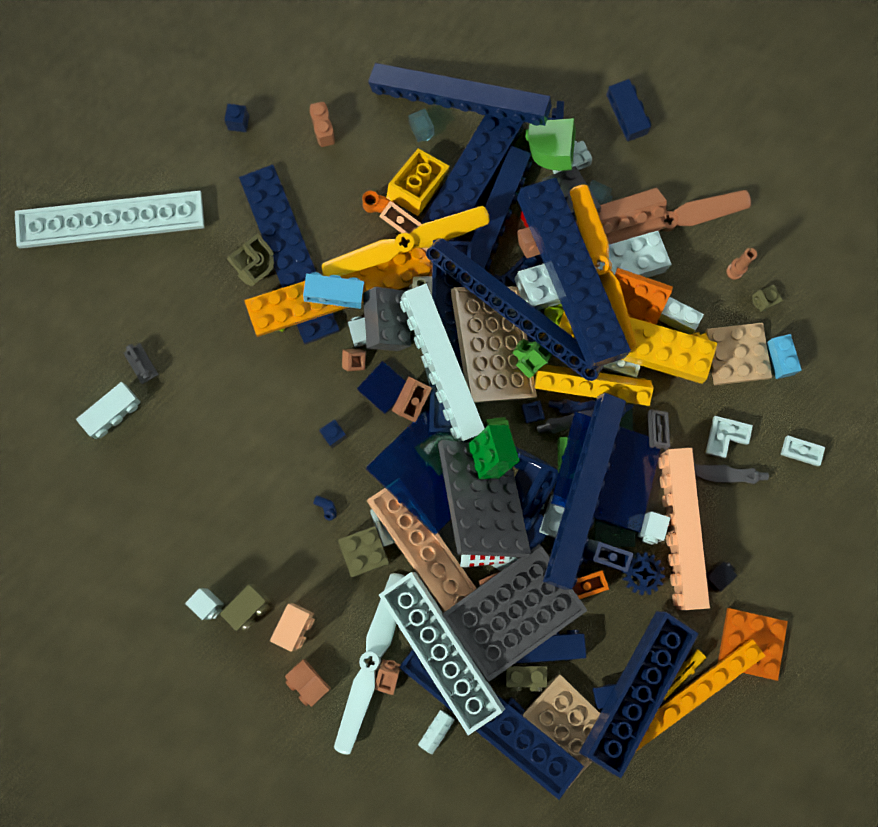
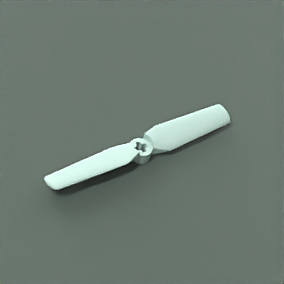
[334,573,405,755]

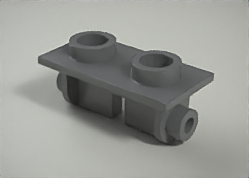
[124,343,159,384]

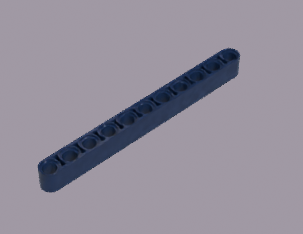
[426,238,604,381]

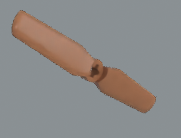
[606,190,751,245]

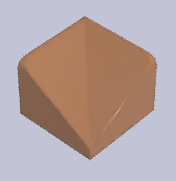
[342,348,366,371]

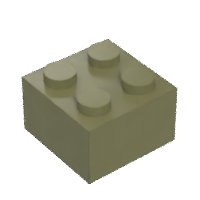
[338,526,389,578]
[220,584,272,631]

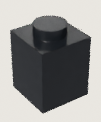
[706,561,738,592]

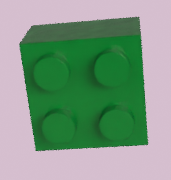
[469,425,519,479]

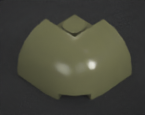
[227,234,274,286]

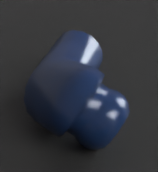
[313,495,337,521]

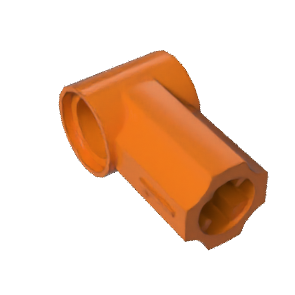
[362,191,399,213]

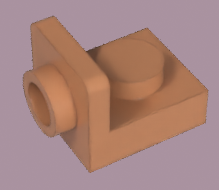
[374,660,401,695]

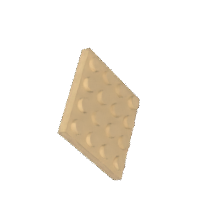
[522,674,600,787]

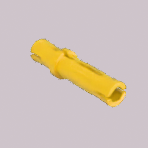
[663,649,706,701]

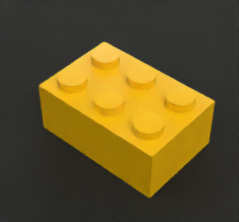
[386,148,450,216]

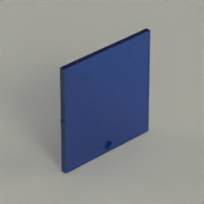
[365,407,471,535]
[551,412,660,532]

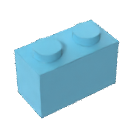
[766,334,802,379]

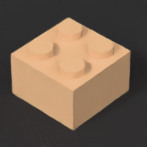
[270,603,315,652]

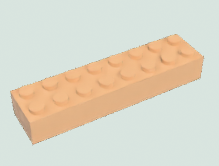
[658,448,710,610]

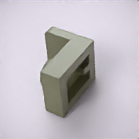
[752,285,783,312]

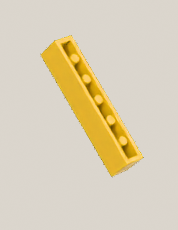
[535,364,653,406]

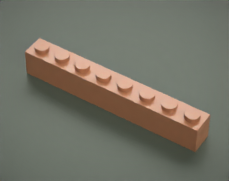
[518,188,667,258]

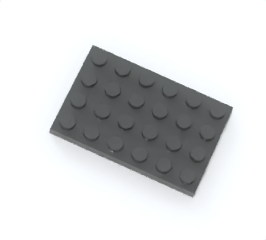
[438,440,531,558]
[442,544,587,682]

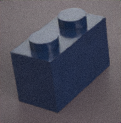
[583,539,633,572]

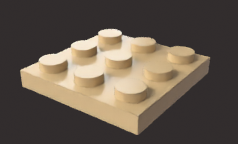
[705,323,772,385]

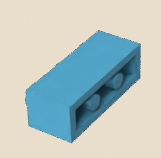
[303,272,364,309]

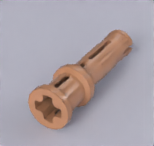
[726,248,757,280]

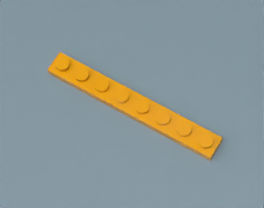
[636,639,765,751]

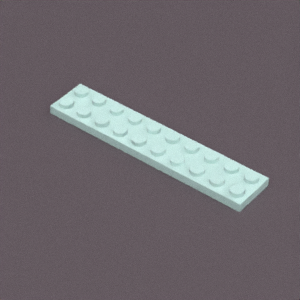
[15,191,205,249]

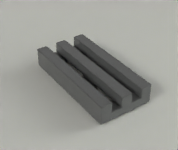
[648,409,670,450]

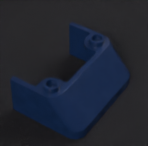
[514,447,559,533]

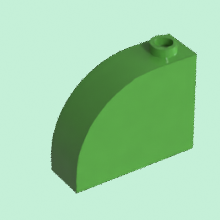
[526,118,576,171]

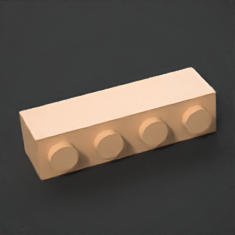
[379,201,428,251]

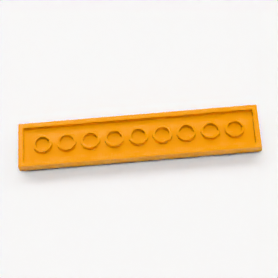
[244,248,432,337]

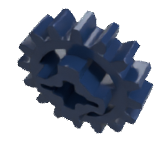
[621,552,665,595]

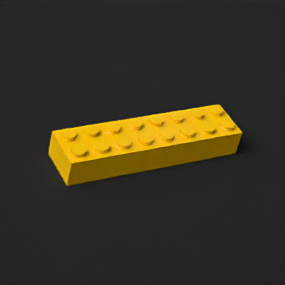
[559,312,717,384]

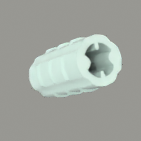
[418,710,455,754]

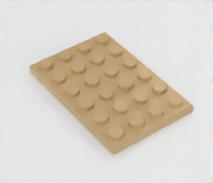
[451,287,537,403]

